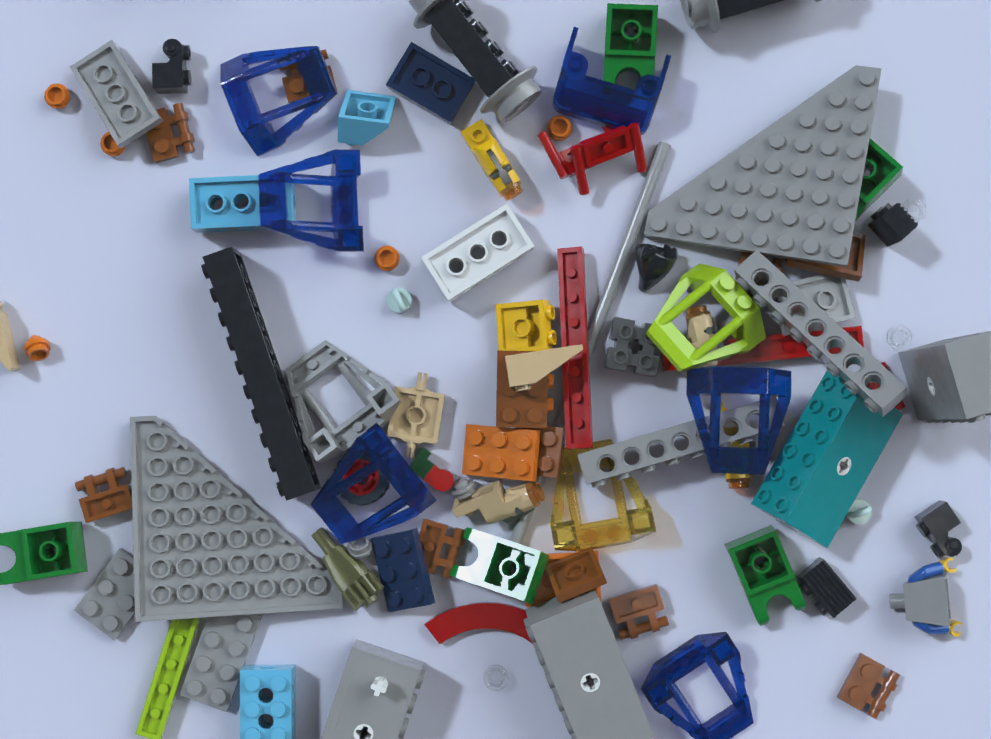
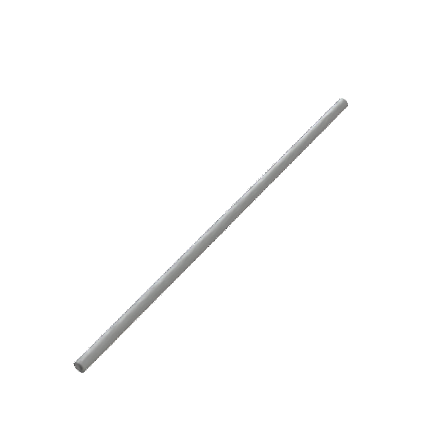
[509,141,671,571]

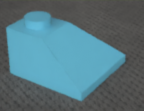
[338,90,396,146]

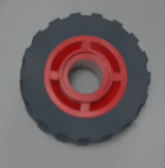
[333,449,391,505]

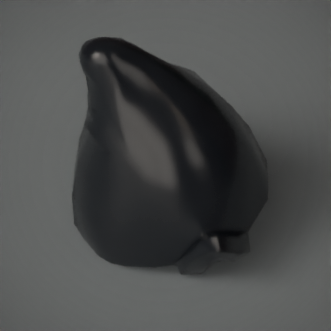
[636,243,678,292]

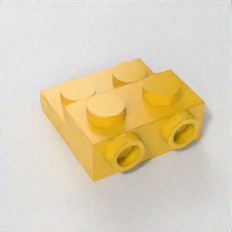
[495,299,557,351]

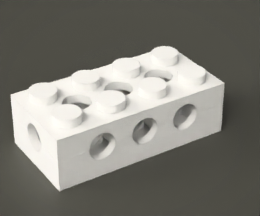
[421,204,534,303]

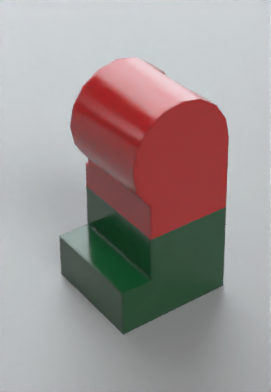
[407,447,454,491]

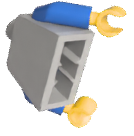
[889,558,962,637]

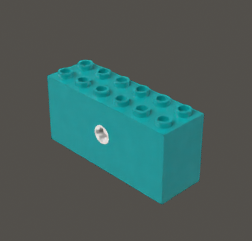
[751,370,903,548]

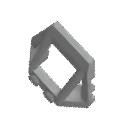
[285,340,401,463]

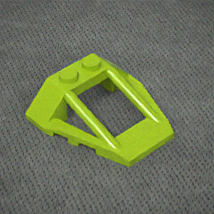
[646,263,766,372]

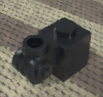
[152,39,192,94]
[915,500,962,559]

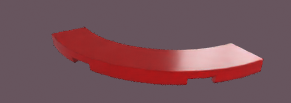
[424,602,535,644]

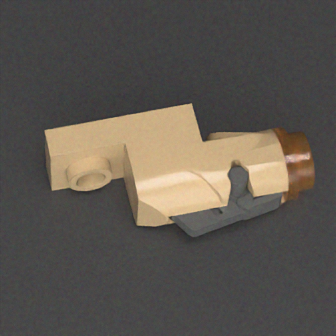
[685,305,724,397]
[452,480,545,524]

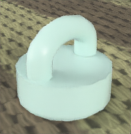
[387,288,412,313]
[846,499,873,525]

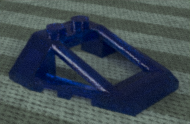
[220,46,338,157]
[258,149,364,252]
[686,367,791,475]
[311,423,437,544]
[640,632,754,739]

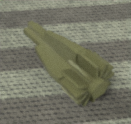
[311,527,384,611]

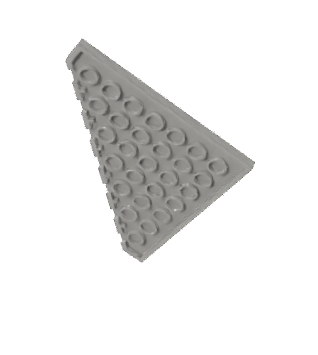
[644,65,882,267]
[130,416,343,622]

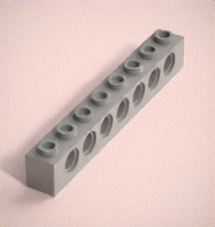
[734,250,907,417]
[577,396,785,488]

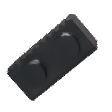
[868,203,918,247]
[796,557,857,618]

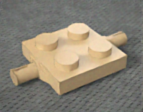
[387,372,445,458]

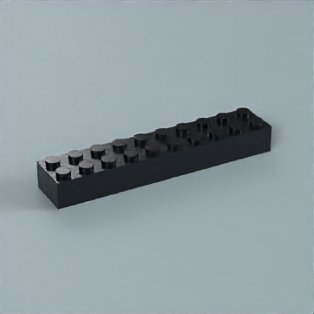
[201,247,322,501]

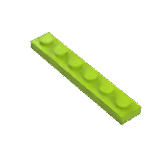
[135,618,200,739]

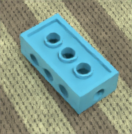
[189,174,297,233]
[240,664,296,739]

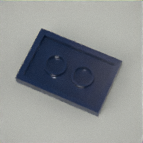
[386,42,476,124]
[371,528,435,612]

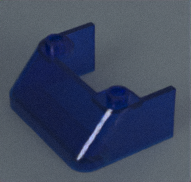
[552,27,671,135]

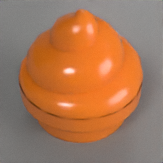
[24,335,51,361]

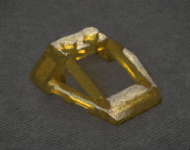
[550,439,656,552]

